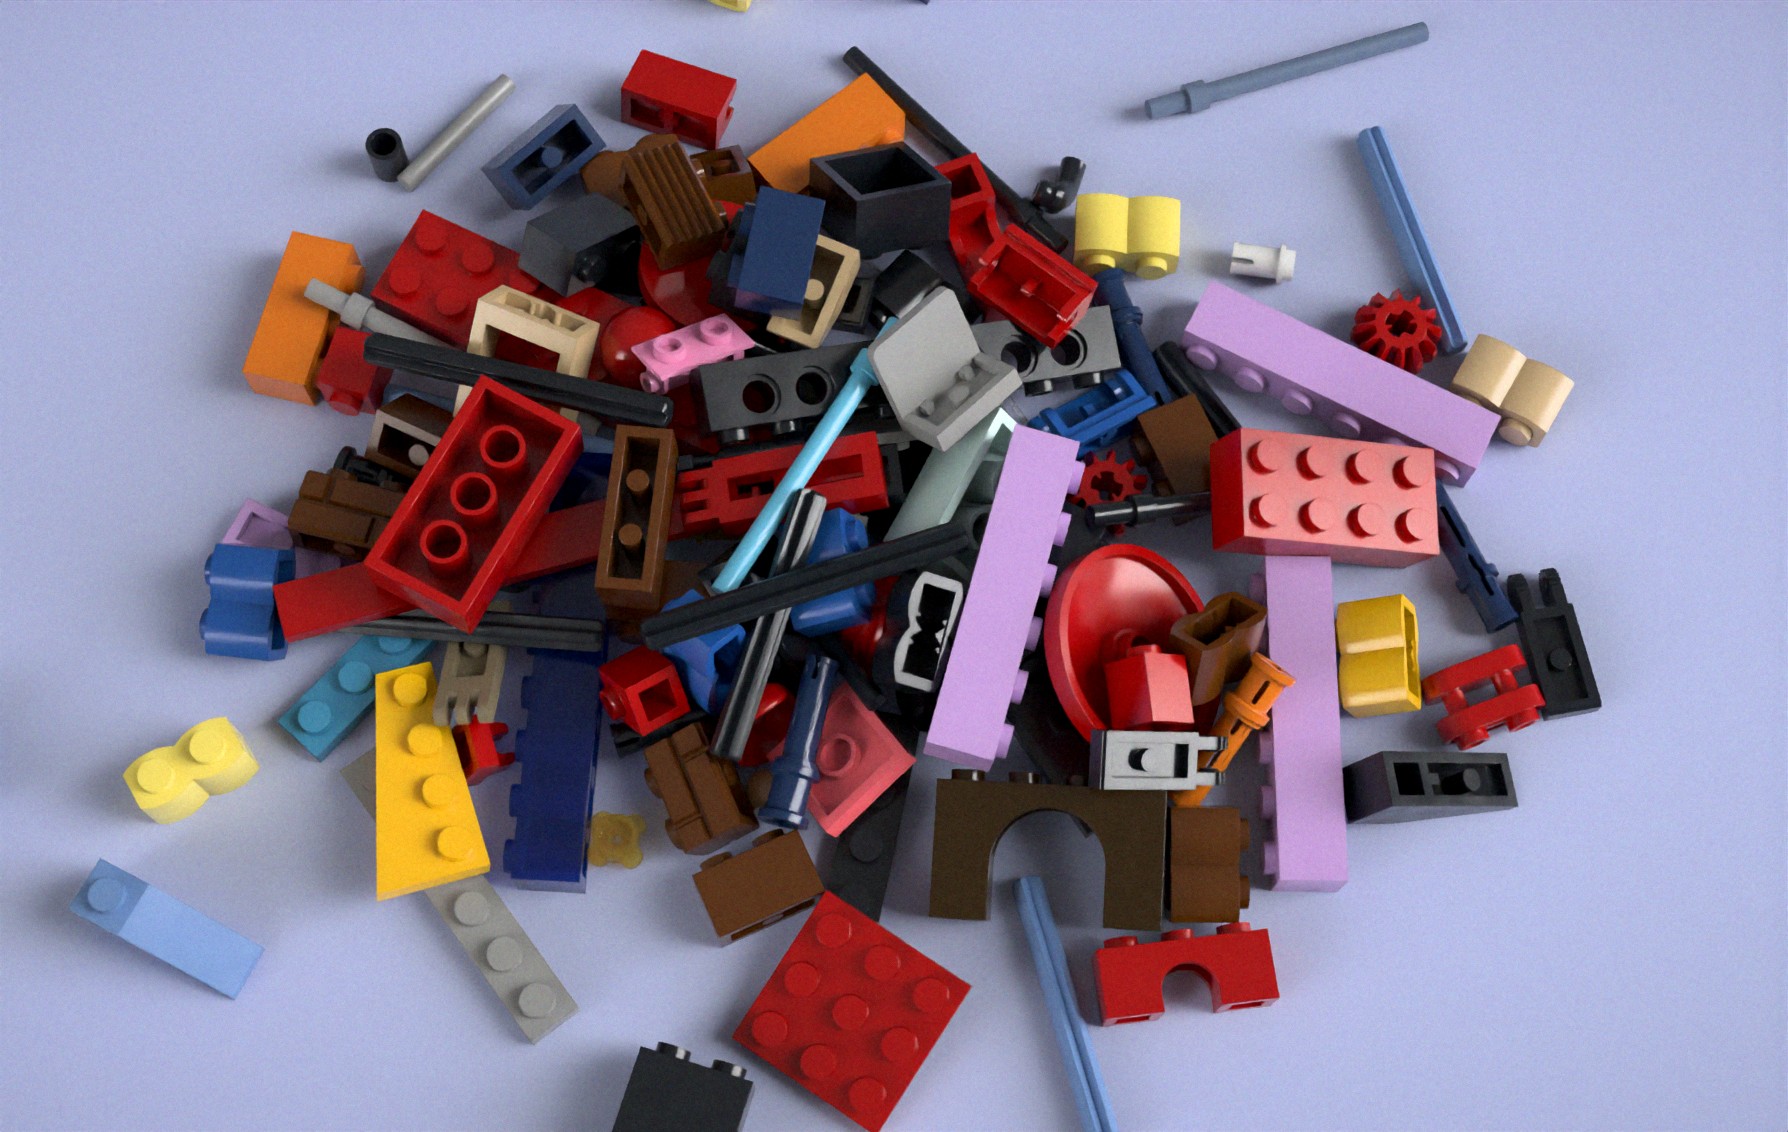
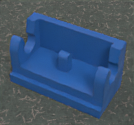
[1026,369,1157,462]

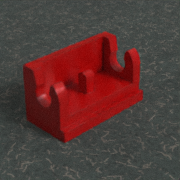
[621,49,737,151]
[967,222,1098,350]

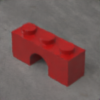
[934,152,1009,323]
[1091,922,1280,1027]

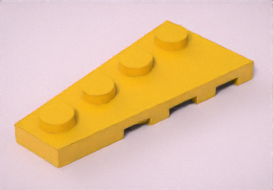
[375,661,491,902]

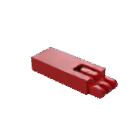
[677,431,890,537]

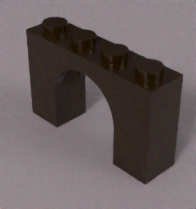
[929,769,1167,932]

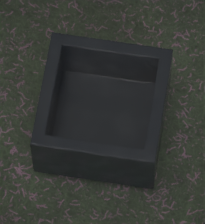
[809,141,952,260]

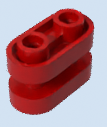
[1420,644,1546,751]

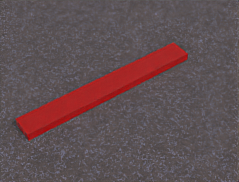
[272,480,722,643]

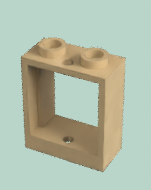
[453,285,600,423]

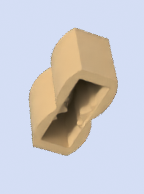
[1447,334,1574,448]

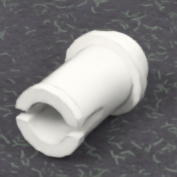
[1229,241,1296,285]

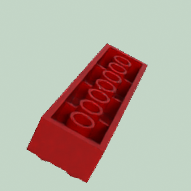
[370,209,800,470]

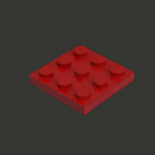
[731,890,973,1132]

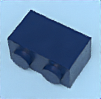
[481,104,607,211]
[727,185,826,321]

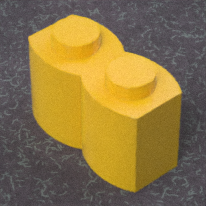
[1334,594,1421,718]

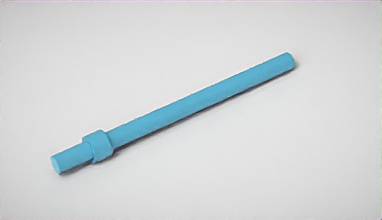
[711,317,899,594]

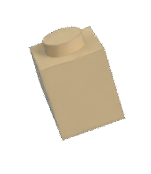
[766,234,861,349]

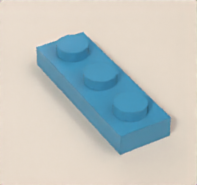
[277,635,439,762]

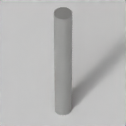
[397,74,516,192]

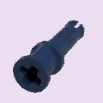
[1090,267,1173,409]
[757,655,840,831]

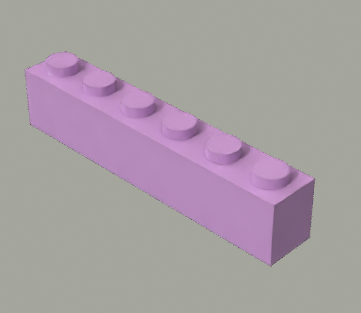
[1179,279,1501,488]
[923,424,1085,772]
[1248,555,1349,892]

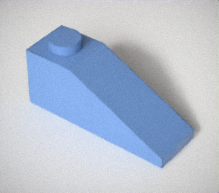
[68,858,265,1000]

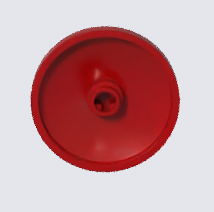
[1044,543,1221,743]

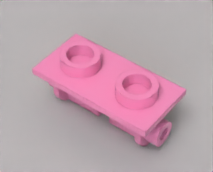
[631,313,755,395]

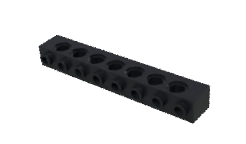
[688,305,1121,446]

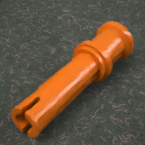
[1167,652,1297,805]

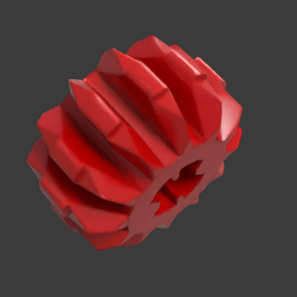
[1349,288,1442,375]
[1065,449,1148,541]

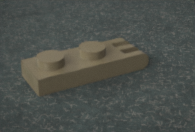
[433,600,514,727]

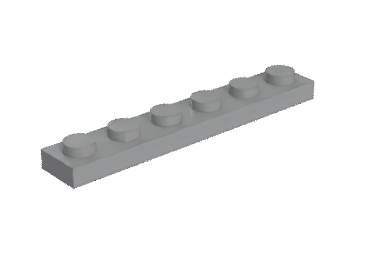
[339,746,581,1045]

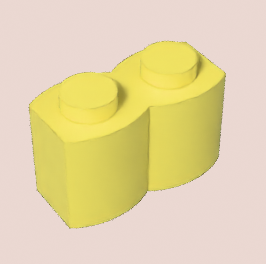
[1073,193,1180,280]
[123,717,260,824]

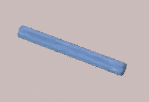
[1356,126,1469,356]
[1012,875,1119,1132]

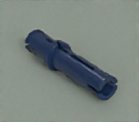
[1435,478,1519,634]

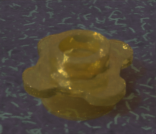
[587,811,646,869]

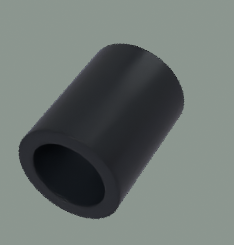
[365,128,410,182]

